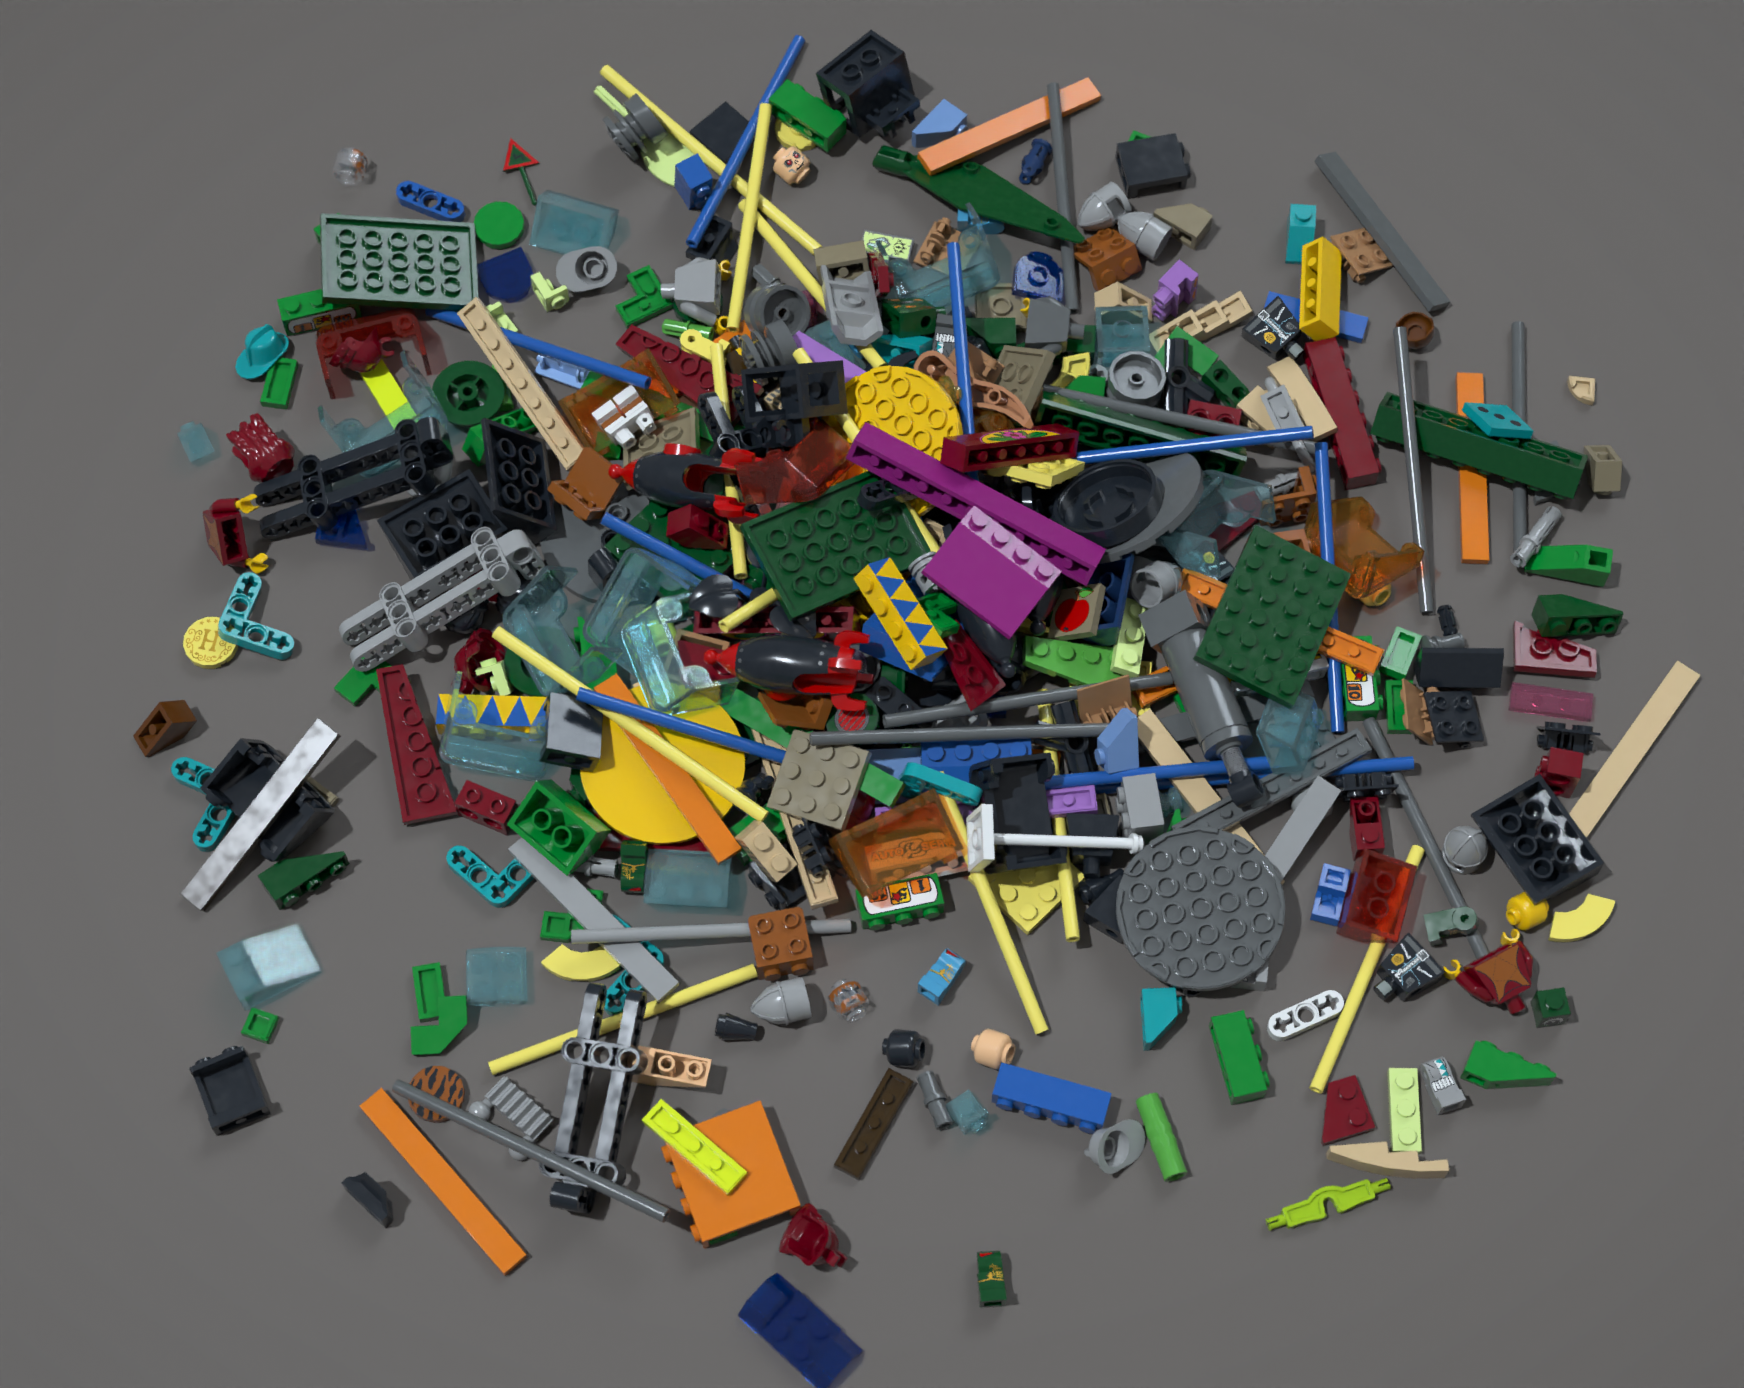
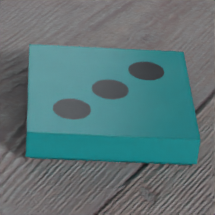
[1462,402,1534,439]

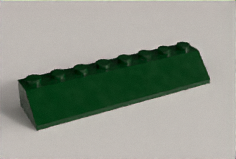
[1034,391,1247,487]
[1370,392,1588,499]

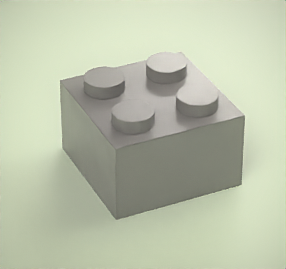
[1115,773,1164,846]

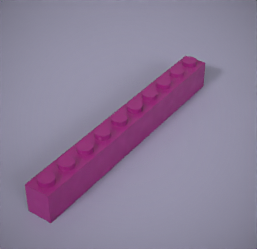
[846,422,1106,586]

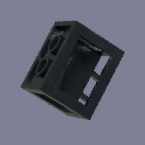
[816,30,920,139]
[741,360,848,449]

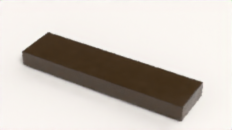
[834,1068,914,1181]

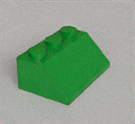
[507,779,611,876]

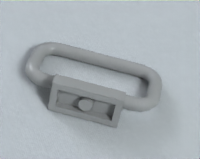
[1260,377,1316,473]

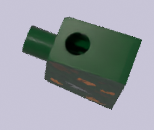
[881,298,946,338]

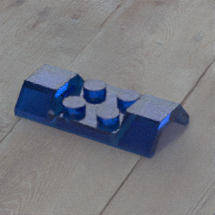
[738,1272,863,1388]

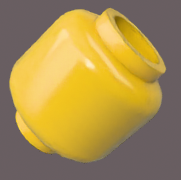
[1506,892,1549,931]

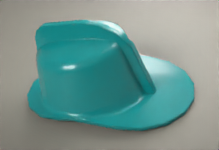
[235,324,289,379]

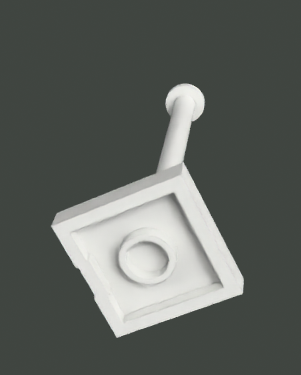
[966,804,1143,872]

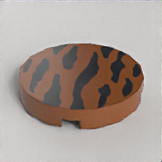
[408,1066,465,1123]

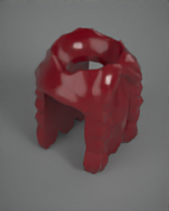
[226,413,295,483]

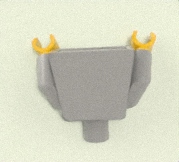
[661,257,732,335]

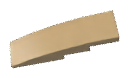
[1147,291,1254,352]
[1267,357,1337,442]
[1326,1142,1449,1179]

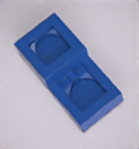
[1310,863,1351,926]

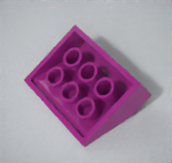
[921,506,1062,639]

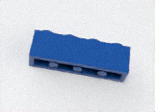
[991,1062,1112,1134]

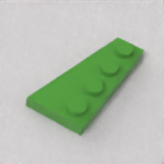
[1022,636,1124,686]

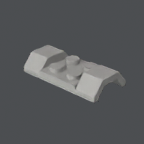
[820,265,883,347]

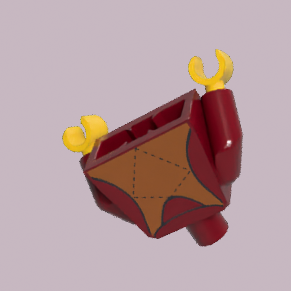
[202,494,269,574]
[1443,929,1533,1014]

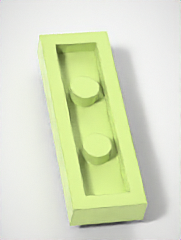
[1110,598,1149,678]
[1387,1068,1422,1154]

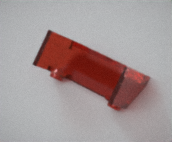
[315,307,432,399]
[734,417,855,505]

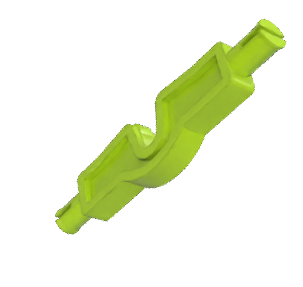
[1265,1178,1390,1231]

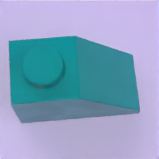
[1285,204,1316,265]
[872,334,933,369]
[1140,987,1182,1051]

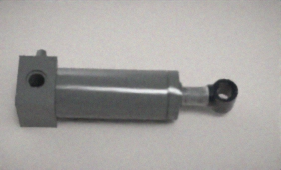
[1138,590,1265,809]

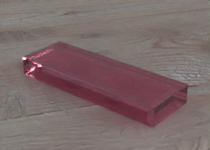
[1509,682,1593,722]

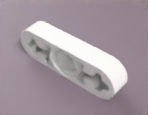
[1267,990,1344,1041]

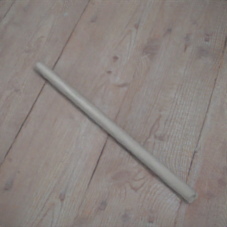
[571,919,851,944]

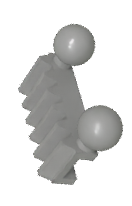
[468,1076,554,1161]

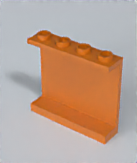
[661,1100,801,1249]

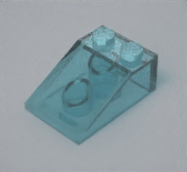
[216,924,321,1010]

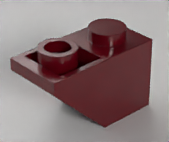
[666,504,729,550]
[1350,796,1385,861]

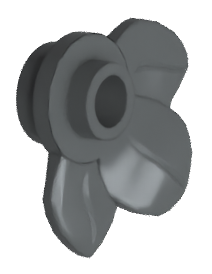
[604,486,650,523]

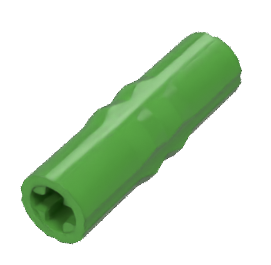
[1136,1093,1187,1182]

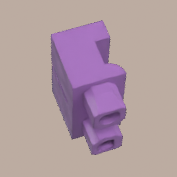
[1151,260,1199,321]

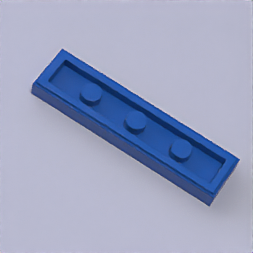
[1264,291,1369,343]

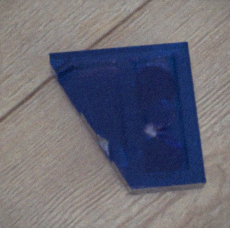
[315,509,367,549]

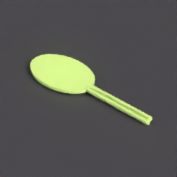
[594,86,695,187]

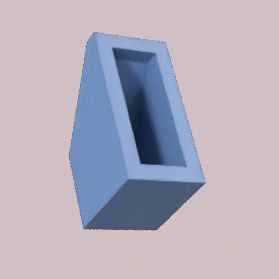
[912,99,968,148]
[1094,707,1139,774]

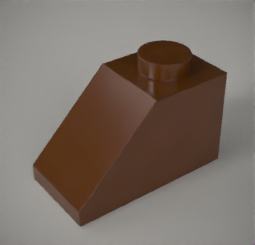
[133,700,197,757]

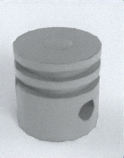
[908,551,943,596]

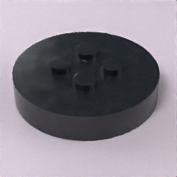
[1053,459,1163,548]

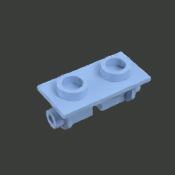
[534,353,589,390]

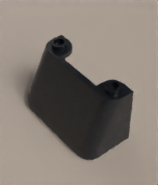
[200,738,335,862]
[969,752,1068,874]

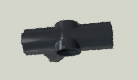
[1164,338,1215,414]
[1031,700,1094,774]

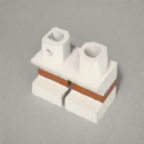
[591,385,657,450]

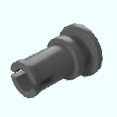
[1421,632,1465,648]

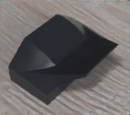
[686,215,738,265]
[342,1172,394,1228]

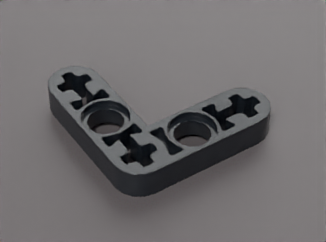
[857,479,918,511]

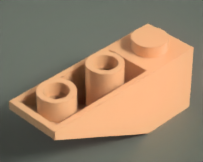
[627,1046,712,1088]

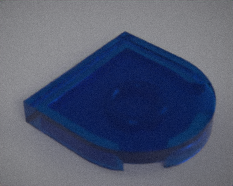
[477,247,533,303]
[1011,251,1064,303]

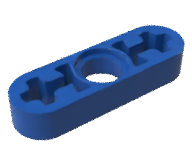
[396,181,465,222]

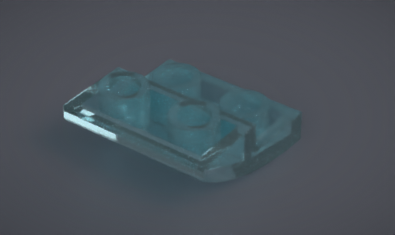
[466,947,527,1006]

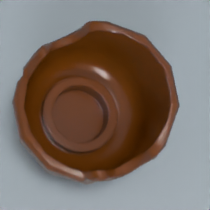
[1395,311,1435,350]

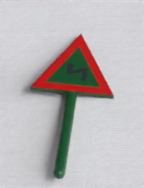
[503,138,539,206]

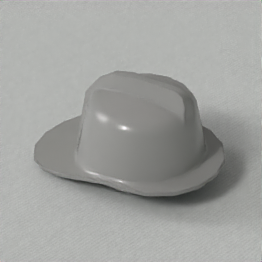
[556,246,617,292]
[1084,1119,1145,1174]

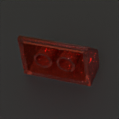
[1336,848,1417,944]

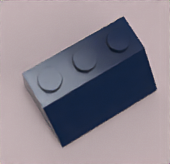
[1081,554,1135,646]

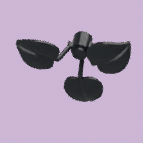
[689,545,816,638]

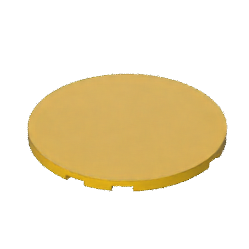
[815,365,963,517]
[580,683,745,845]

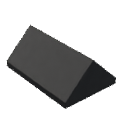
[1413,647,1504,688]

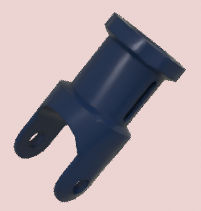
[1019,138,1052,184]

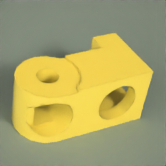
[680,329,731,364]

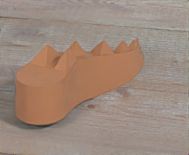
[914,351,1034,429]

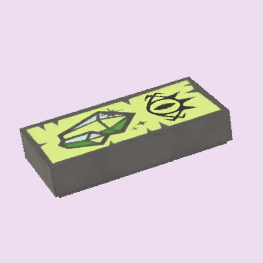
[862,230,914,265]

